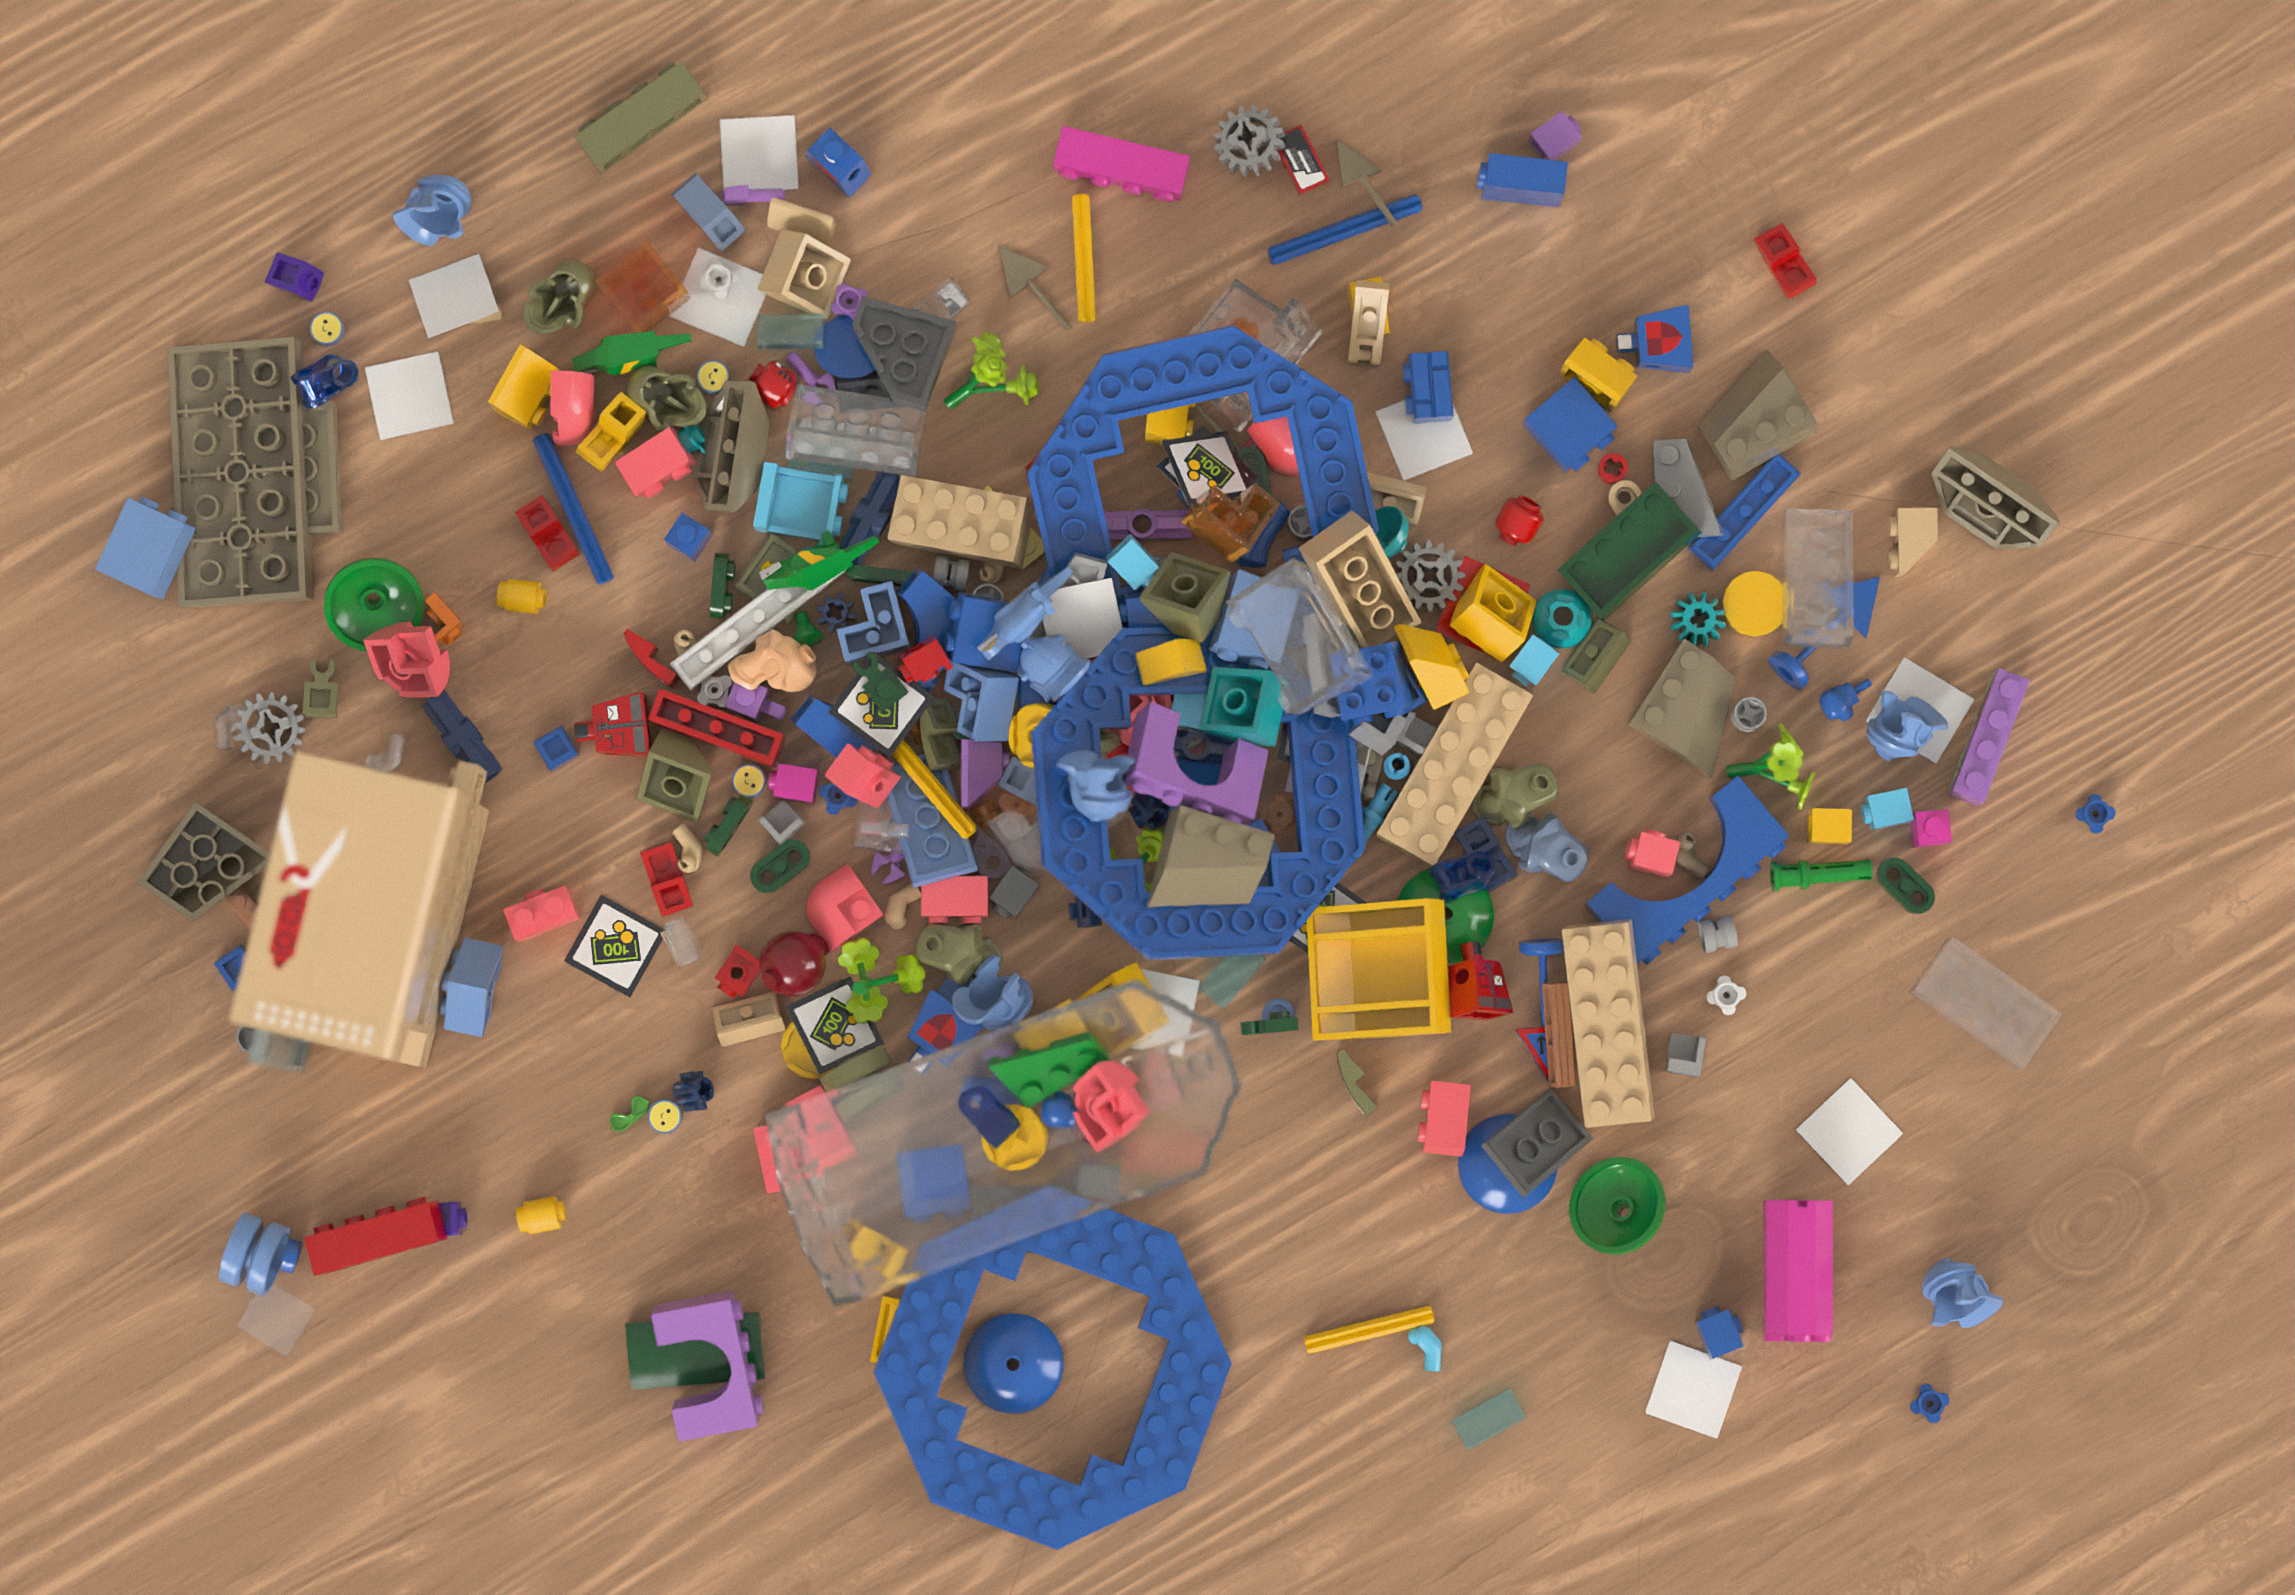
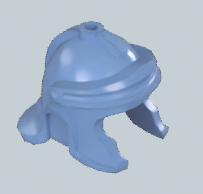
[393,174,471,246]
[1017,635,1092,703]
[1866,690,1948,761]
[1057,750,1136,821]
[952,955,1033,1030]
[1922,1258,2003,1328]

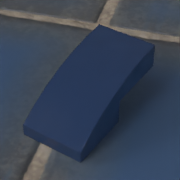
[1454,816,1517,893]

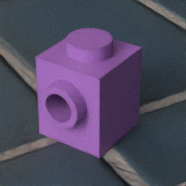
[1528,111,1582,160]

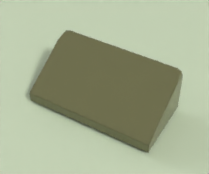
[1561,618,1631,693]

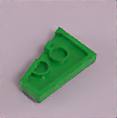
[988,1031,1110,1108]

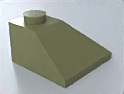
[1139,552,1230,643]
[636,728,713,823]

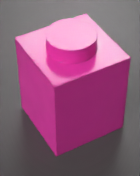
[769,763,820,805]
[1910,809,1952,848]

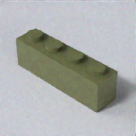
[575,61,707,174]

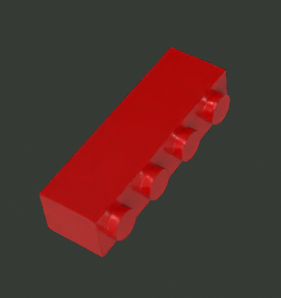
[648,689,786,769]
[304,1197,448,1276]

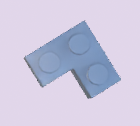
[837,581,910,666]
[944,660,1019,741]
[440,937,503,1037]

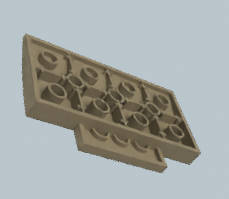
[168,337,343,608]

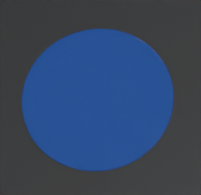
[814,315,875,379]

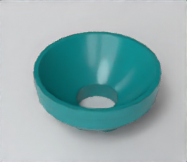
[1375,506,1409,559]
[1531,589,1591,649]

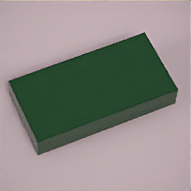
[846,565,913,587]

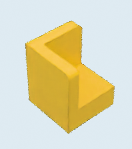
[1808,808,1852,845]

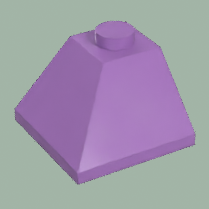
[961,739,1010,811]

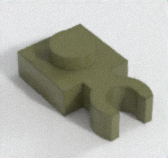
[302,660,339,718]

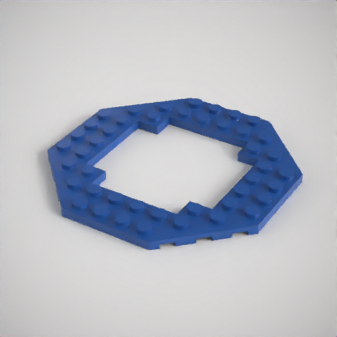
[1027,325,1379,651]
[1031,626,1366,960]
[873,1187,1232,1550]

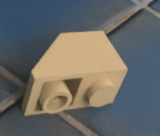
[1888,508,1938,578]

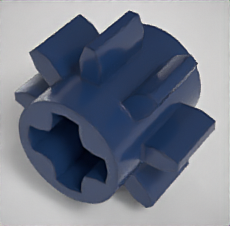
[816,592,856,634]
[1128,792,1170,829]
[1068,895,1102,928]
[673,1071,714,1112]

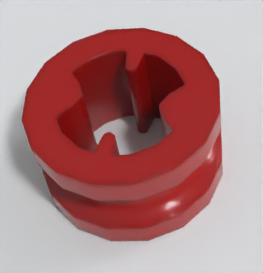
[1597,453,1628,484]

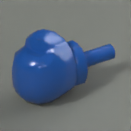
[1819,678,1872,722]
[1040,1091,1077,1128]

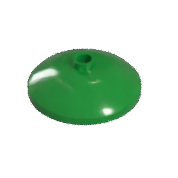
[324,558,424,652]
[1397,866,1494,965]
[1569,1157,1666,1255]

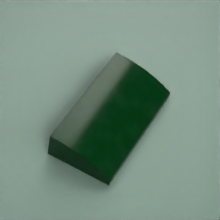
[1558,481,1703,621]
[625,1312,765,1390]

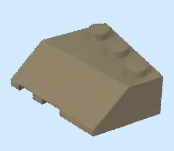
[1698,349,1817,481]
[1627,639,1736,779]
[137,801,271,921]
[1146,805,1275,908]

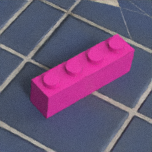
[1053,126,1190,203]

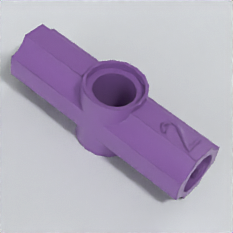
[1104,509,1192,542]

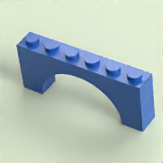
[790,567,957,758]
[1584,776,1789,965]

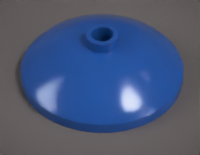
[1458,1114,1557,1214]
[964,1313,1064,1414]

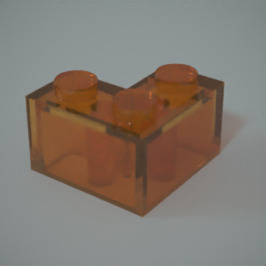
[1181,483,1280,564]

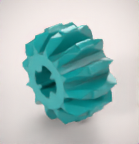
[1670,592,1726,647]

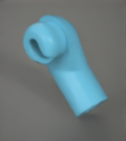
[1408,1326,1442,1371]

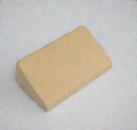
[767,197,836,246]
[1367,472,1427,525]
[712,991,785,1047]

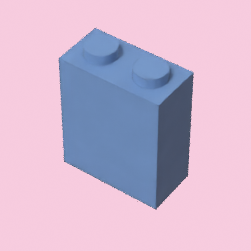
[95,496,196,599]
[1209,569,1300,671]

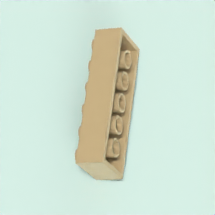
[1375,662,1534,869]
[1562,919,1655,1128]

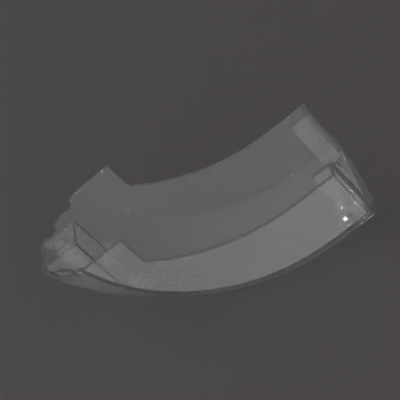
[765,979,1241,1306]

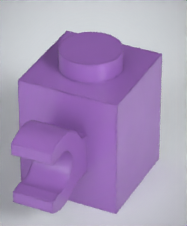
[725,682,787,723]

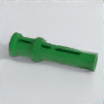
[1770,859,1873,891]

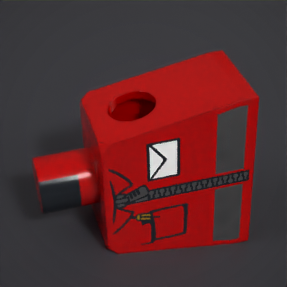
[574,692,652,757]
[1448,942,1513,1021]

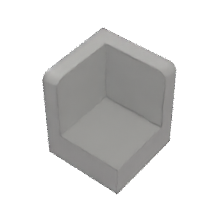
[1395,711,1437,758]
[1349,714,1407,755]
[757,800,806,845]
[1664,1033,1706,1077]

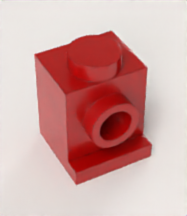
[898,636,953,683]
[714,945,760,998]

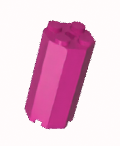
[1763,1200,1833,1342]

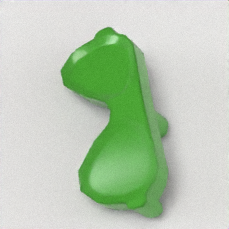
[609,1096,650,1132]

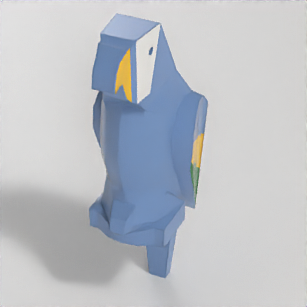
[977,566,1073,660]

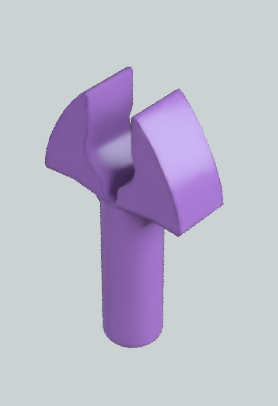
[722,185,785,206]
[786,352,836,406]
[871,842,905,885]

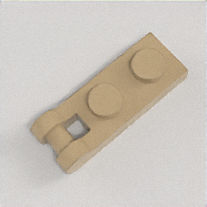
[1348,280,1389,365]

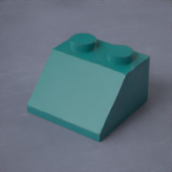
[1199,667,1289,747]

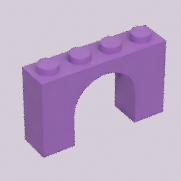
[1122,702,1269,826]
[651,1290,764,1441]

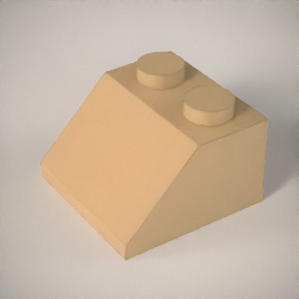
[757,229,851,319]

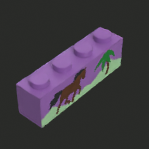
[1947,668,2030,806]

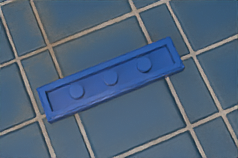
[1688,454,1801,571]

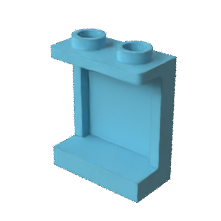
[753,462,849,541]

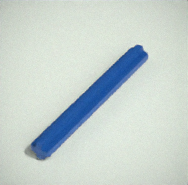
[1268,194,1423,265]
[533,433,614,585]

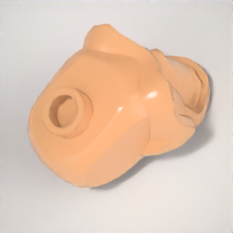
[727,629,817,692]

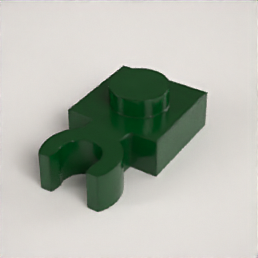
[852,651,909,713]
[1240,1011,1299,1035]

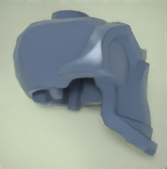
[1505,813,1590,882]

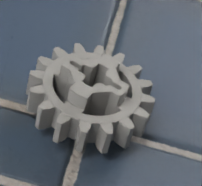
[1214,105,1285,177]
[1395,540,1465,613]
[232,692,305,764]

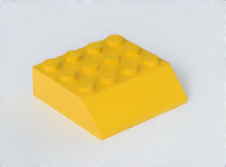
[1307,898,1451,1041]

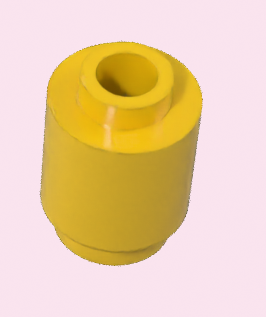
[497,579,547,614]
[516,1195,567,1234]

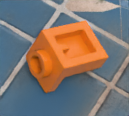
[425,592,465,647]

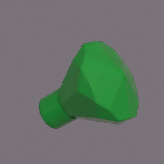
[793,611,824,647]

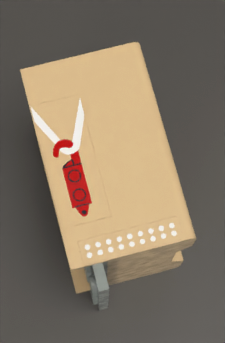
[229,752,489,1074]

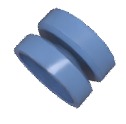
[219,1212,290,1296]

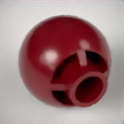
[759,931,828,997]

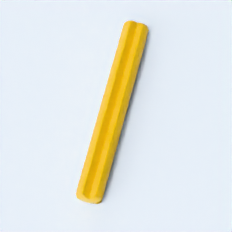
[1072,194,1096,323]
[892,739,977,839]
[1304,1306,1434,1353]

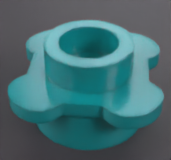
[677,424,707,454]

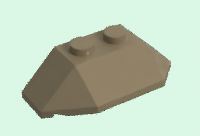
[693,381,770,512]
[1931,446,2060,550]

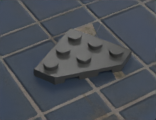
[852,296,957,412]

